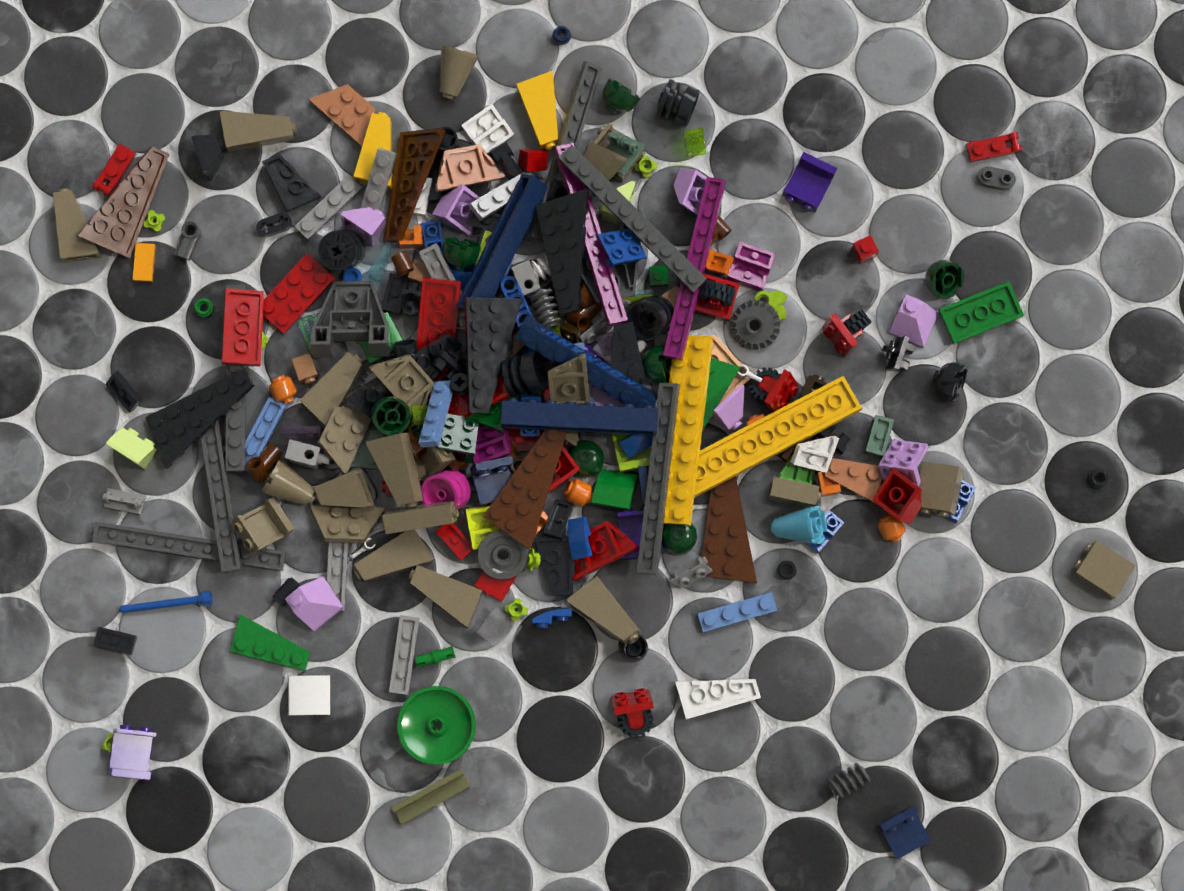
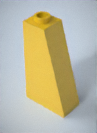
[517,71,558,150]
[354,112,392,191]

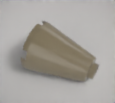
[439,45,478,100]
[260,459,315,506]

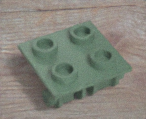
[607,131,646,175]

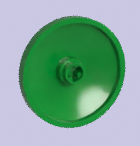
[397,686,476,765]

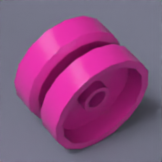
[421,469,471,510]

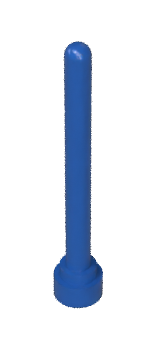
[119,590,213,613]

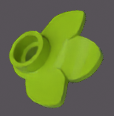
[754,291,788,320]

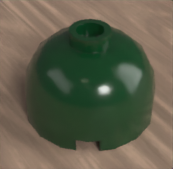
[602,78,641,114]
[442,238,481,270]
[925,260,964,299]
[642,345,671,384]
[371,396,411,435]
[568,440,605,479]
[661,522,697,555]

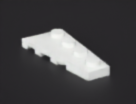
[675,679,761,719]

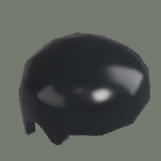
[618,635,648,663]

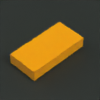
[133,243,156,282]

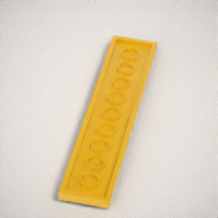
[664,335,713,526]
[694,376,862,498]

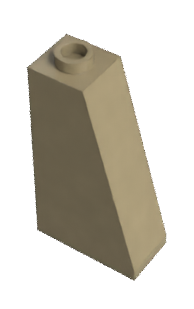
[220,111,297,152]
[53,188,102,263]
[300,352,363,426]
[366,433,423,508]
[382,501,459,534]
[354,530,435,582]
[409,565,483,628]
[566,576,641,645]

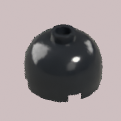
[933,362,968,402]

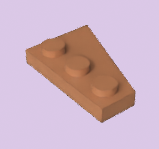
[823,458,882,505]

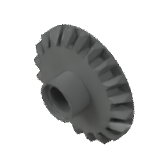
[731,300,780,350]
[478,529,528,579]

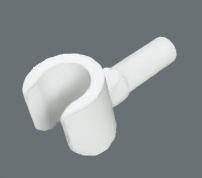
[737,365,763,383]
[350,538,376,559]

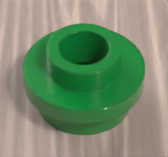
[194,298,213,318]

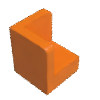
[399,225,423,249]
[816,472,841,497]

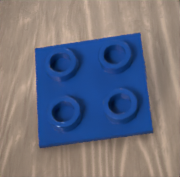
[597,229,647,267]

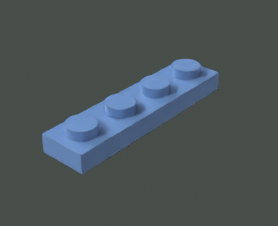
[419,380,453,447]
[246,397,287,473]
[697,592,777,633]

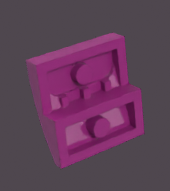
[726,242,775,291]
[473,426,511,464]

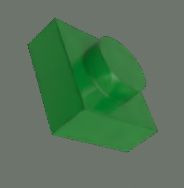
[649,266,669,287]

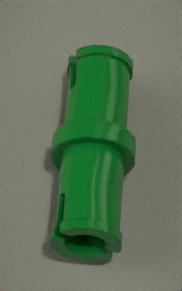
[415,646,456,668]

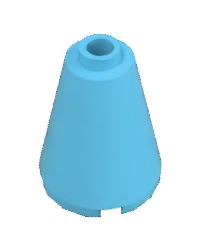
[771,506,827,544]

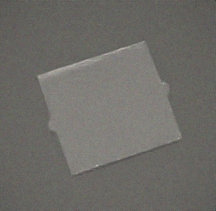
[477,607,523,653]

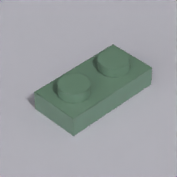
[865,415,894,457]

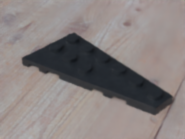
[345,332,462,419]
[146,368,255,469]

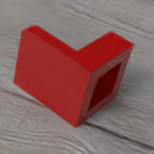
[518,148,548,171]

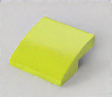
[465,504,500,550]

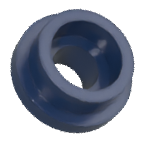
[552,26,571,45]

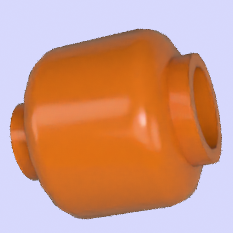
[268,374,297,404]
[564,479,593,507]
[877,513,906,543]

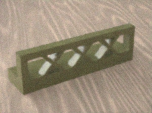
[391,769,471,824]

